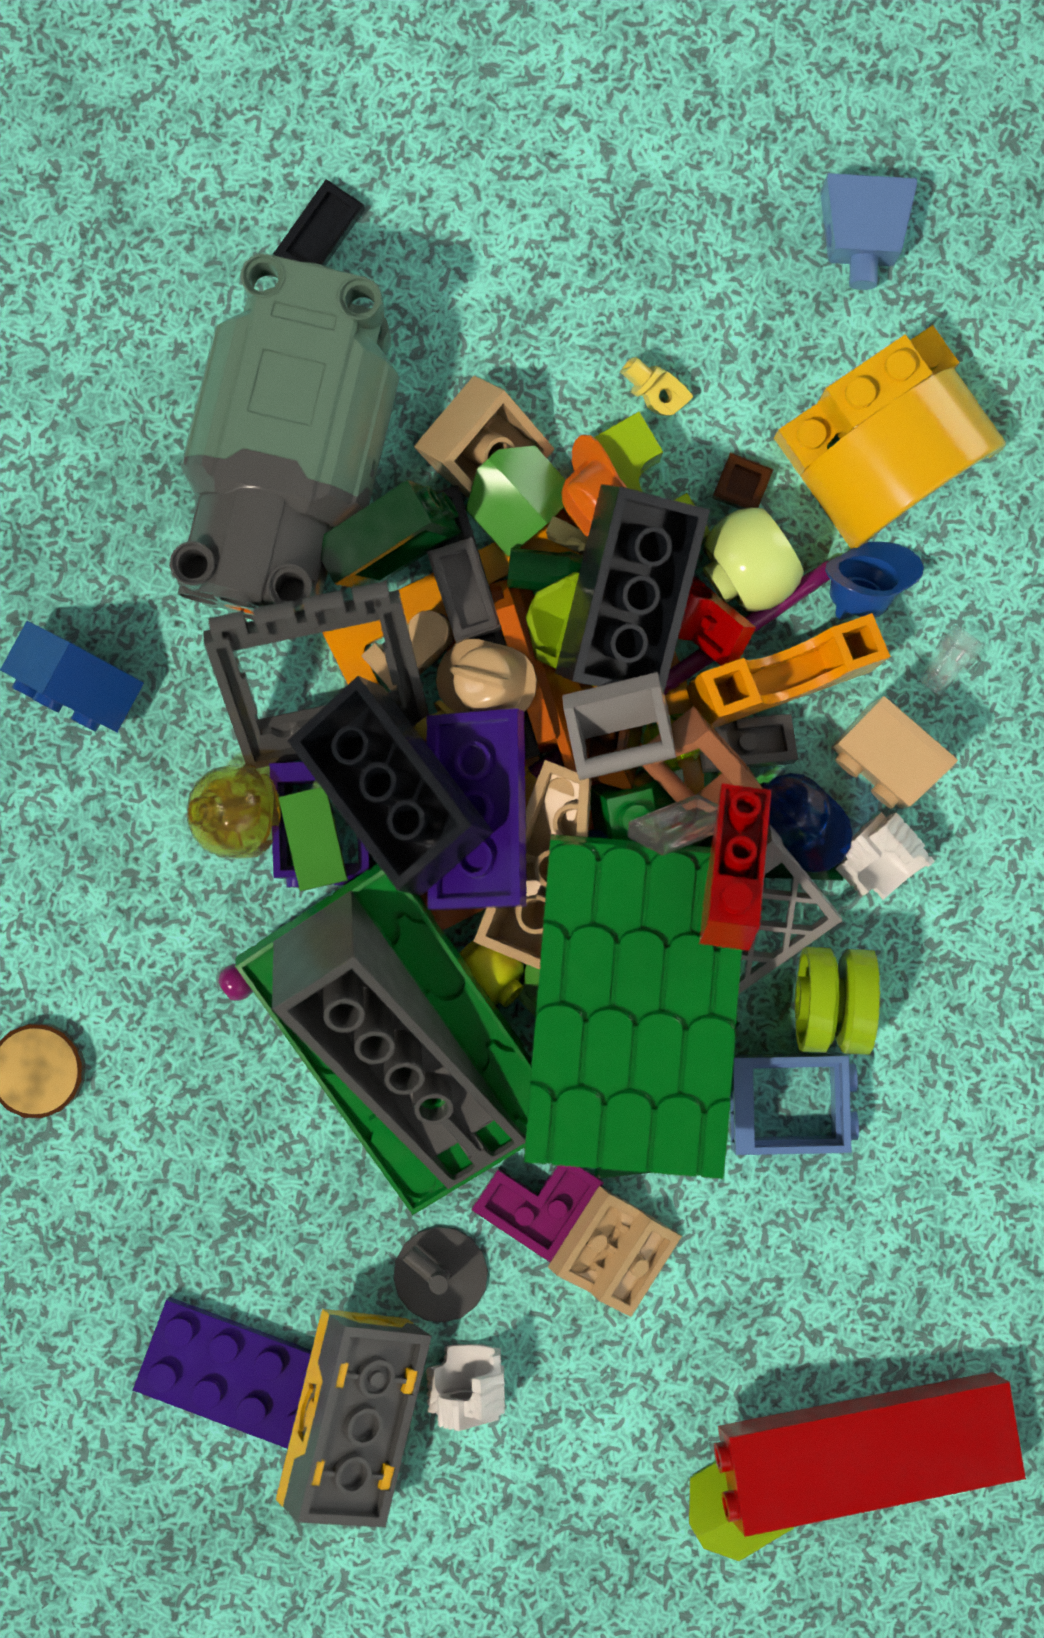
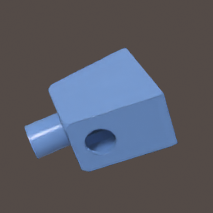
[821,173,917,290]

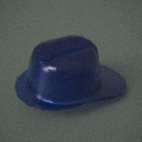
[761,773,853,873]

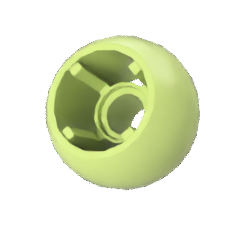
[703,507,804,612]

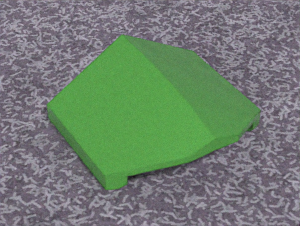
[466,445,565,557]

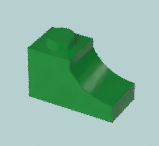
[590,765,687,841]

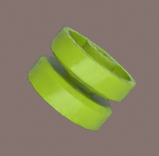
[795,946,880,1055]

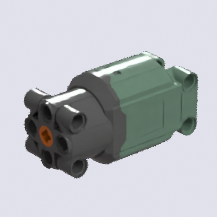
[170,254,399,620]

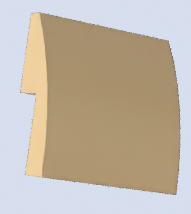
[548,1186,682,1317]

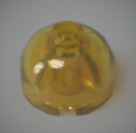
[186,764,281,859]

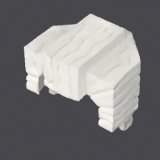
[836,812,935,900]
[426,1344,505,1431]

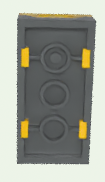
[276,1309,432,1527]

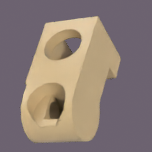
[361,610,455,691]

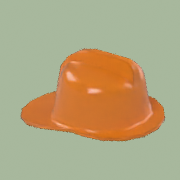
[561,434,627,537]

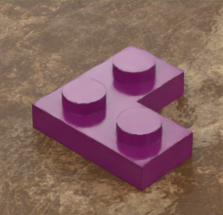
[471,1165,604,1262]

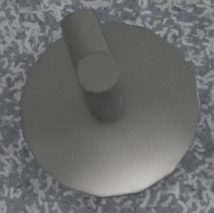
[393,1227,488,1323]

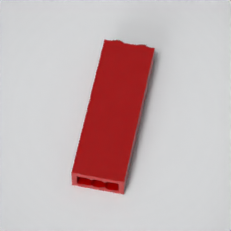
[714,1372,1026,1537]

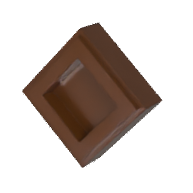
[712,452,774,509]

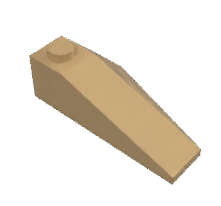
[473,760,591,969]

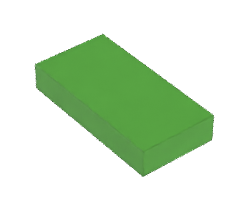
[278,787,349,891]

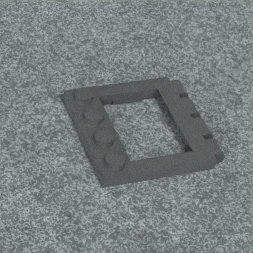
[203,581,429,771]

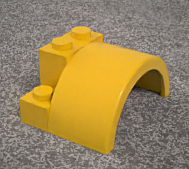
[774,325,1006,549]

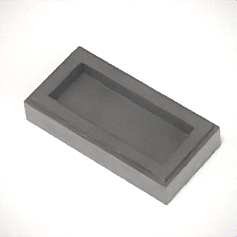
[427,537,502,644]

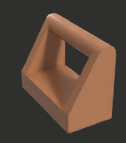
[642,706,762,818]

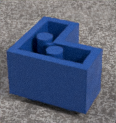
[0,621,144,732]

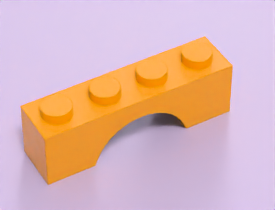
[686,613,891,728]

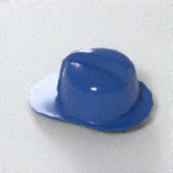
[825,541,924,620]

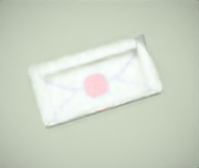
[628,794,718,855]

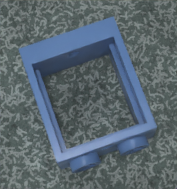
[730,1052,859,1155]

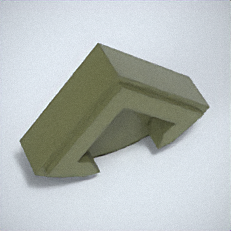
[546,516,588,555]

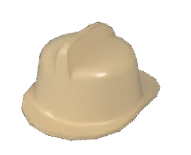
[436,639,537,713]

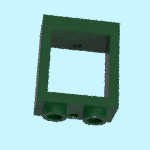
[320,480,461,588]

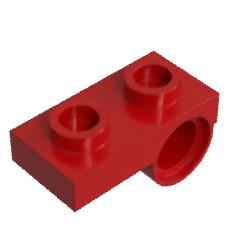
[678,577,756,666]

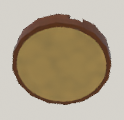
[0,1023,86,1118]

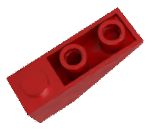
[699,783,771,951]

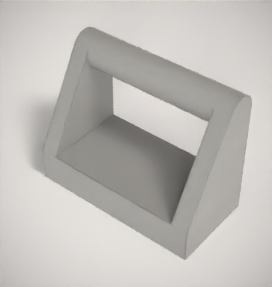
[562,672,676,780]

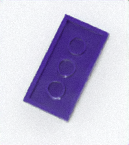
[427,708,527,910]
[132,1297,312,1449]

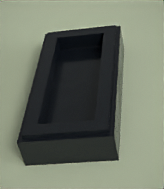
[273,179,365,266]

